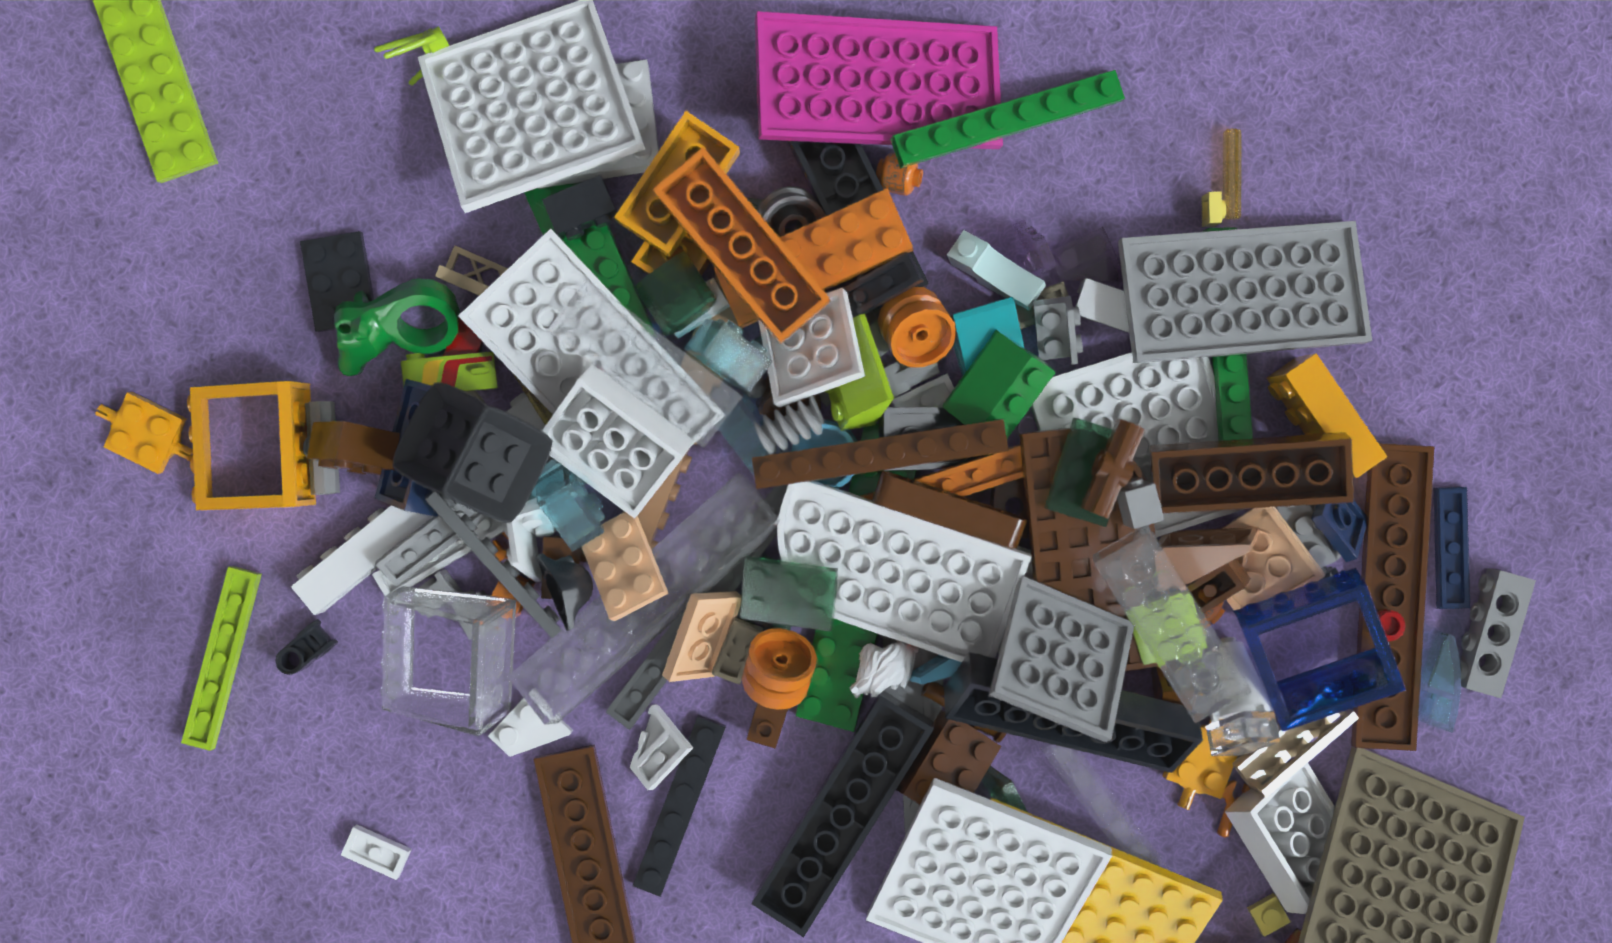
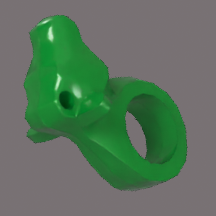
[334,278,460,376]

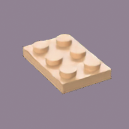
[578,512,669,621]
[662,591,744,682]

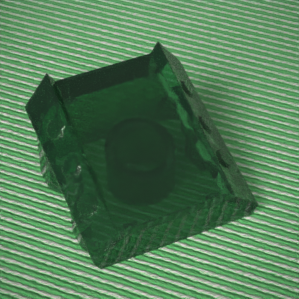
[634,251,717,336]

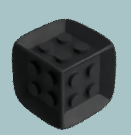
[393,382,553,523]

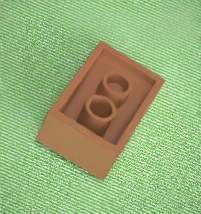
[1154,527,1260,588]

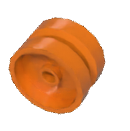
[878,287,957,368]
[741,628,817,710]

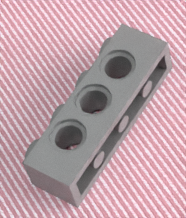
[1453,568,1536,698]

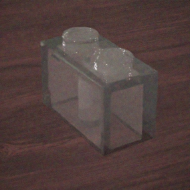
[1206,711,1280,756]

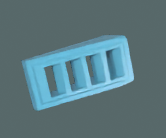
[910,655,962,684]

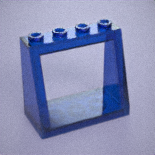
[1234,568,1406,732]

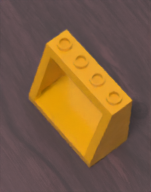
[187,381,316,511]

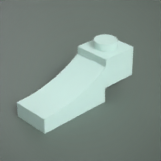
[947,230,1046,310]

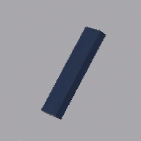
[1433,487,1470,609]

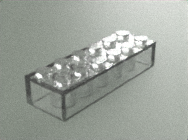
[547,278,742,448]
[1092,525,1252,723]

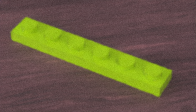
[181,566,262,751]

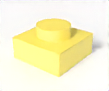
[1201,191,1226,227]
[1247,893,1291,937]

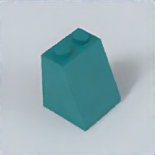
[951,297,1025,377]

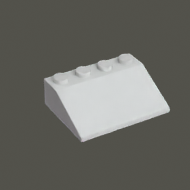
[542,363,695,519]
[1225,762,1335,914]

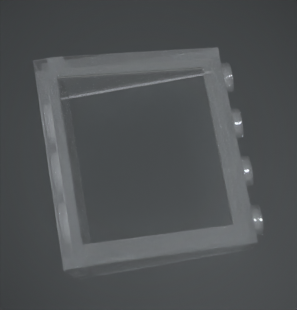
[381,586,516,737]

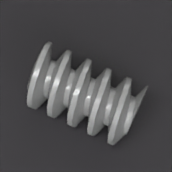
[754,396,824,455]

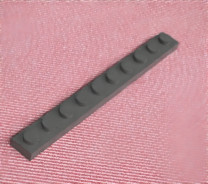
[606,485,788,730]

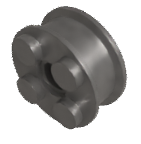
[757,186,826,238]

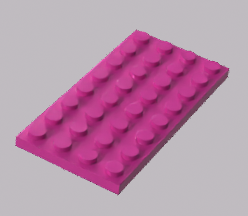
[755,11,1003,150]

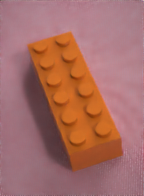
[653,147,831,344]
[713,188,914,327]

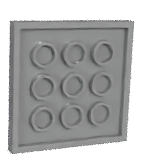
[989,576,1135,742]

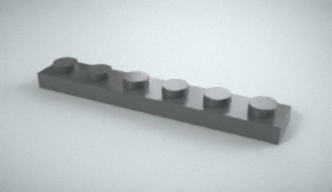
[424,490,562,638]

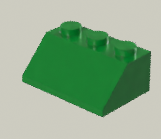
[942,330,1056,439]

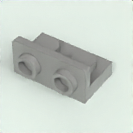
[1033,296,1083,364]

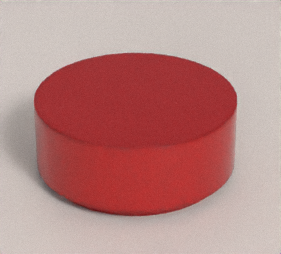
[1371,609,1406,641]

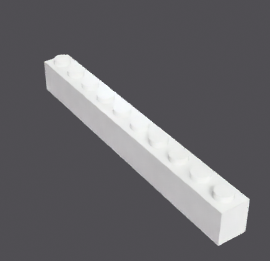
[291,393,552,615]

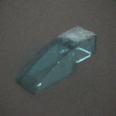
[1418,630,1461,733]

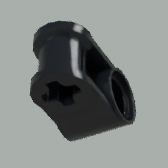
[275,619,338,675]

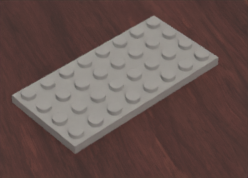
[1118,221,1372,363]

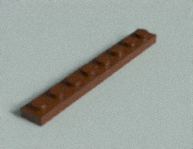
[752,419,1008,489]

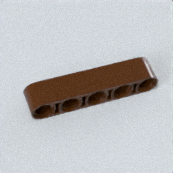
[872,471,1027,549]

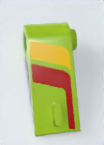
[400,351,498,392]

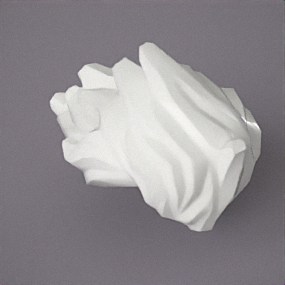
[850,640,919,698]

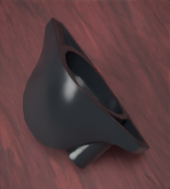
[536,554,593,632]

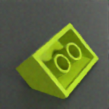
[825,314,894,431]

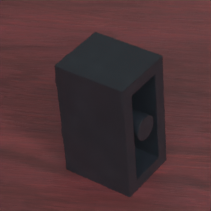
[542,175,618,241]

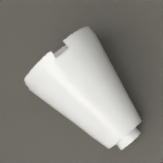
[1210,637,1274,725]

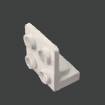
[503,497,564,582]

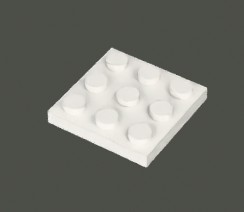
[758,288,865,408]

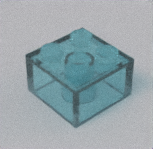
[684,319,773,392]
[536,465,605,552]

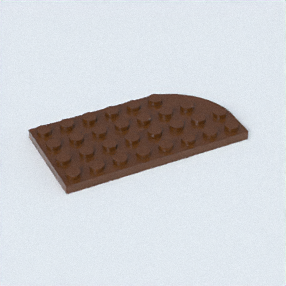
[1019,428,1167,671]

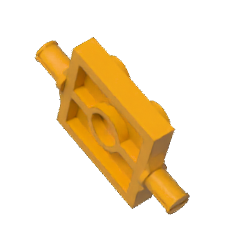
[95,392,193,474]
[1162,719,1243,810]

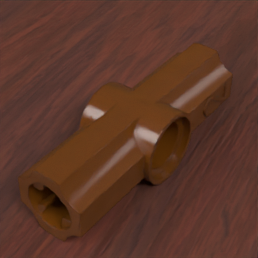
[1080,418,1145,519]

